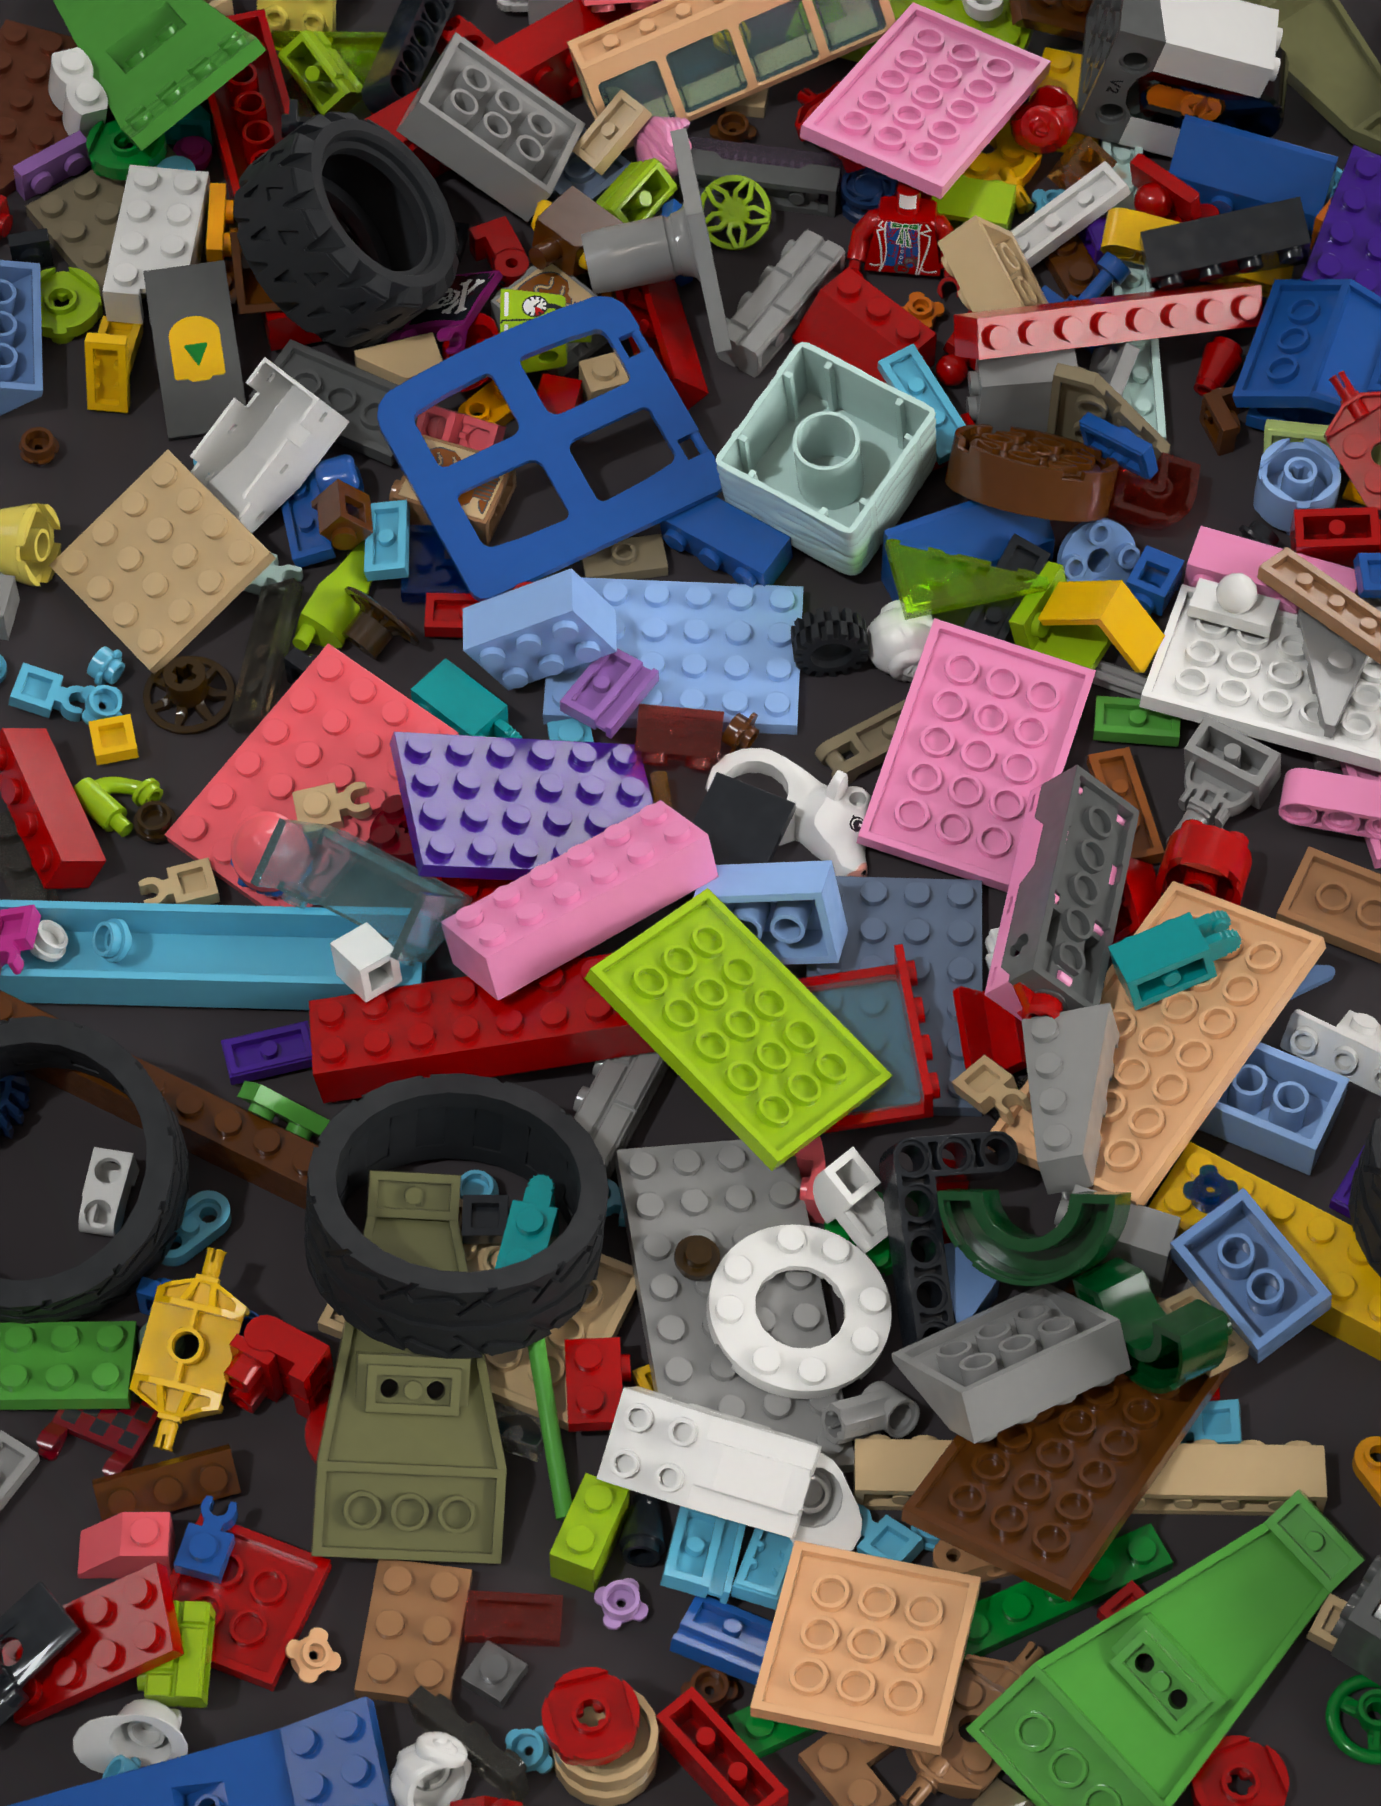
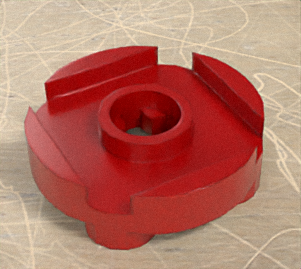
[542,1667,640,1767]
[1190,1735,1289,1806]

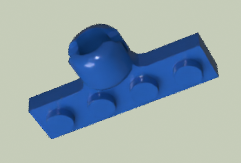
[281,454,364,568]

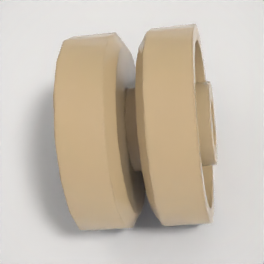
[552,1690,659,1806]

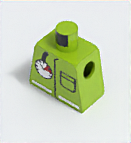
[500,289,592,373]

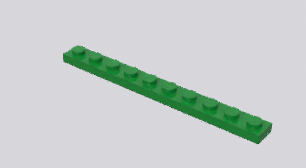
[727,1523,1173,1759]

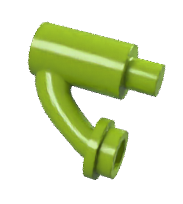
[74,776,163,837]

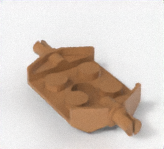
[900,1641,1045,1806]

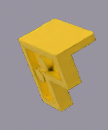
[1038,580,1165,673]

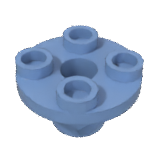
[1057,518,1140,584]

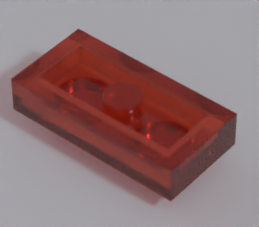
[464,1590,563,1647]

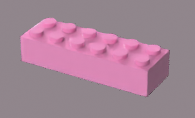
[441,800,719,1001]

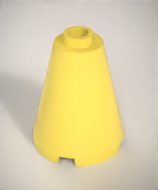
[0,503,61,586]

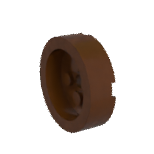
[945,424,1119,522]

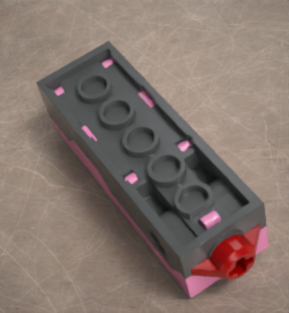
[984,764,1140,1021]

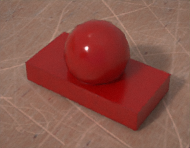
[1130,153,1201,221]

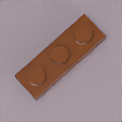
[1087,747,1164,864]

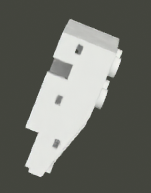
[190,357,350,533]
[597,1386,822,1538]

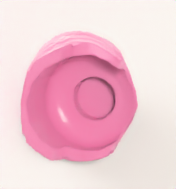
[633,116,692,178]

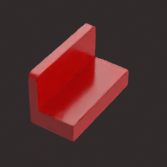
[953,986,1027,1075]

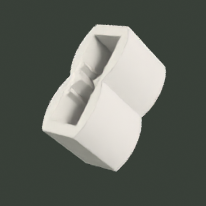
[48,47,108,138]

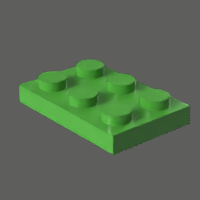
[0,1321,139,1410]

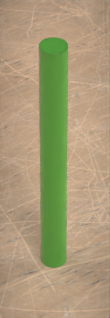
[527,1338,572,1521]

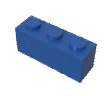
[660,496,793,588]

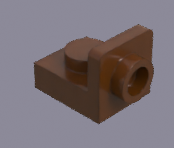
[1199,385,1241,456]

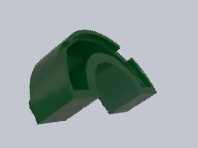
[937,1188,1131,1286]
[1072,1257,1233,1394]

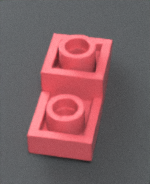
[793,1136,826,1224]

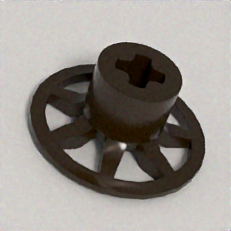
[342,586,420,659]
[143,656,235,735]

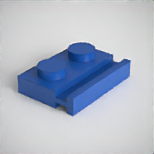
[669,1596,773,1686]

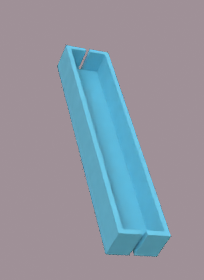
[0,900,428,1010]

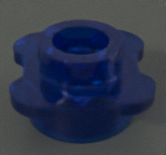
[1183,1165,1238,1214]

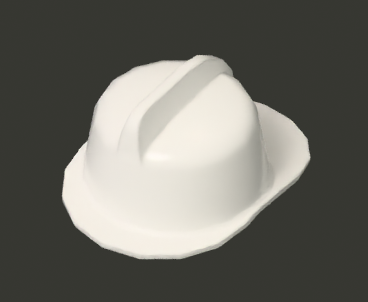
[790,1453,862,1551]
[73,1698,188,1774]

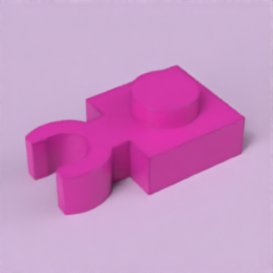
[0,904,41,975]

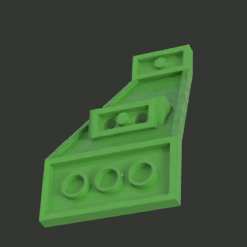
[53,0,266,151]
[966,1489,1366,1806]

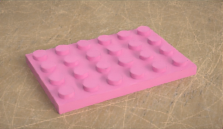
[800,2,1051,199]
[856,618,1096,892]

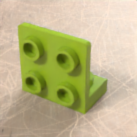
[1009,561,1112,670]

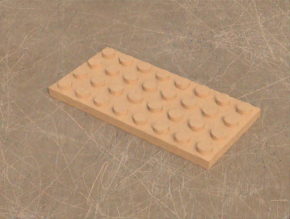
[987,881,1326,1206]

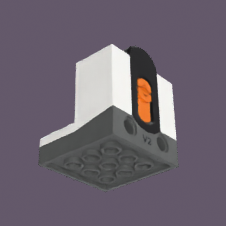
[1073,0,1289,158]

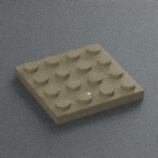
[26,143,238,307]

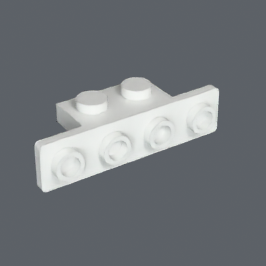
[1280,1009,1381,1096]

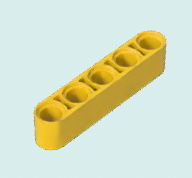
[1100,208,1294,298]

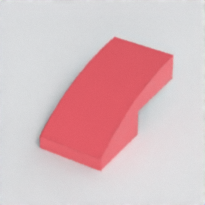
[416,405,506,451]

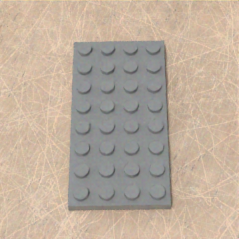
[614,1139,854,1473]

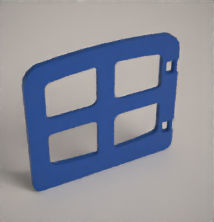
[377,296,722,602]

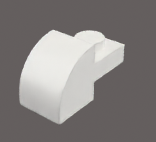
[813,1147,888,1254]

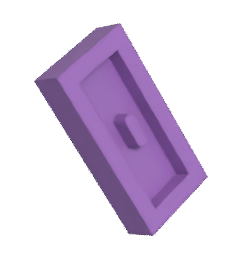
[13,130,91,201]

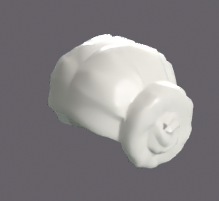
[867,598,933,682]
[390,1731,472,1806]

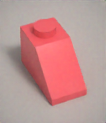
[77,1512,175,1579]

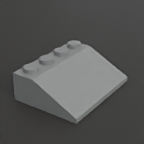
[396,33,585,222]
[891,1284,1131,1444]

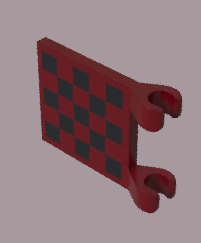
[37,1369,160,1476]

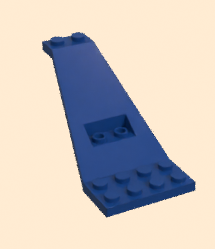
[1232,279,1381,415]
[7,1696,395,1806]

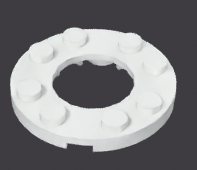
[706,1224,892,1399]

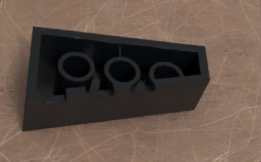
[1139,196,1311,291]

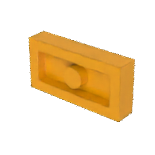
[206,183,234,262]

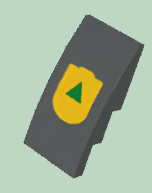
[143,260,246,441]

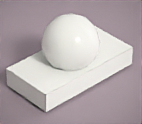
[1187,573,1280,638]

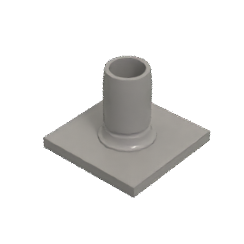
[581,128,732,353]

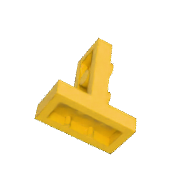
[84,316,143,413]

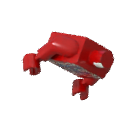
[842,183,960,299]

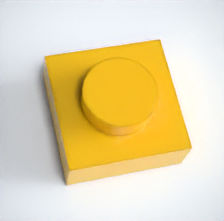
[88,714,139,765]

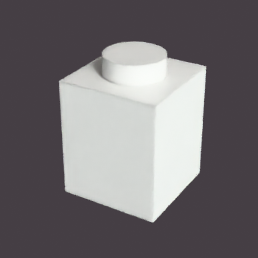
[330,922,403,1002]

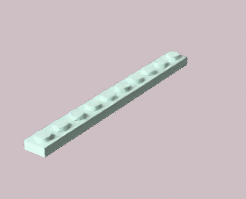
[1101,140,1167,440]

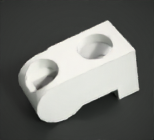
[78,1147,139,1237]

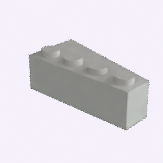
[1022,1003,1120,1195]

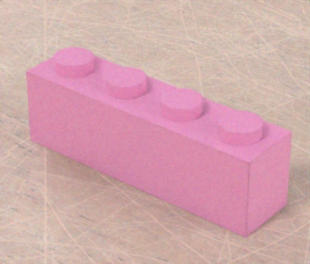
[1184,526,1358,615]

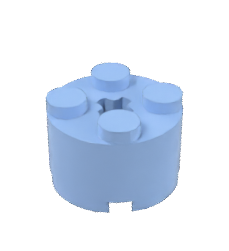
[1253,438,1341,536]

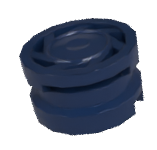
[840,167,896,224]

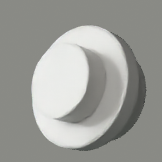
[30,920,68,962]

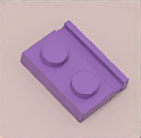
[560,648,659,739]

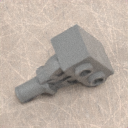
[1166,715,1281,844]

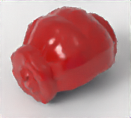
[1010,85,1078,154]

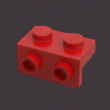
[564,1337,631,1432]

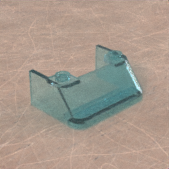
[250,818,473,967]

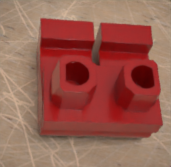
[224,1315,334,1419]

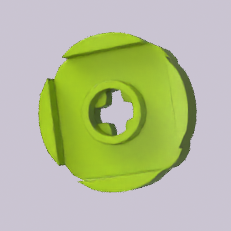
[40,267,103,344]

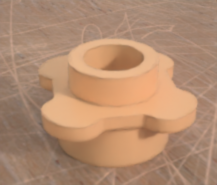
[285,1627,341,1684]

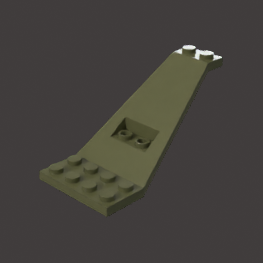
[1242,0,1381,155]
[311,1170,507,1564]

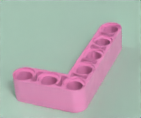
[1279,768,1381,840]

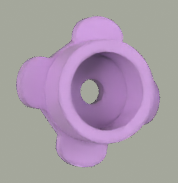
[594,1578,648,1630]

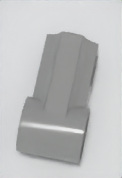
[821,1381,920,1445]

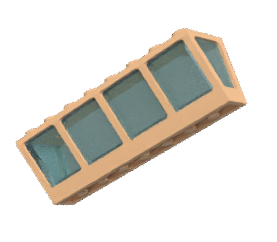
[567,0,896,150]

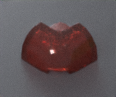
[1106,452,1201,530]

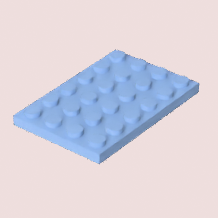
[543,577,804,735]

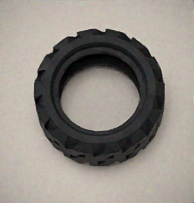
[234,112,459,348]

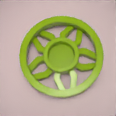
[701,175,772,250]

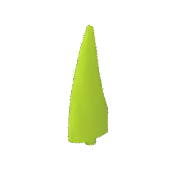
[292,540,372,651]

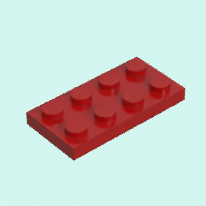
[2,1562,184,1727]

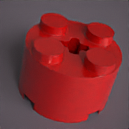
[1155,819,1252,906]

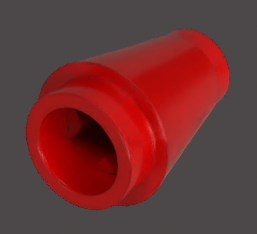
[1193,336,1243,397]

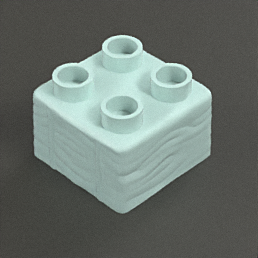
[716,342,937,576]

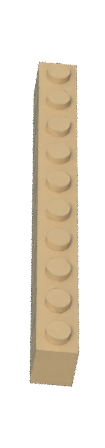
[853,1434,1327,1516]

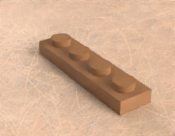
[1257,547,1381,665]

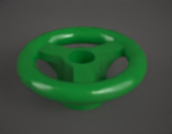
[1325,1674,1381,1765]

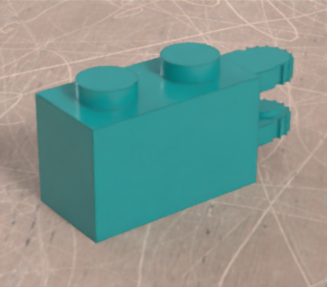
[410,658,522,738]
[1108,910,1242,1011]
[495,1174,559,1269]

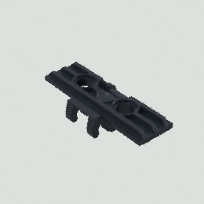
[0,1581,82,1726]

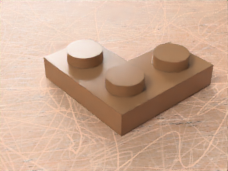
[798,1733,897,1806]

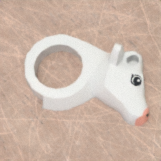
[705,748,871,877]

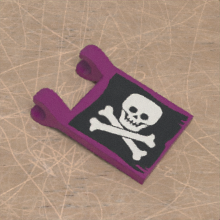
[387,270,503,354]

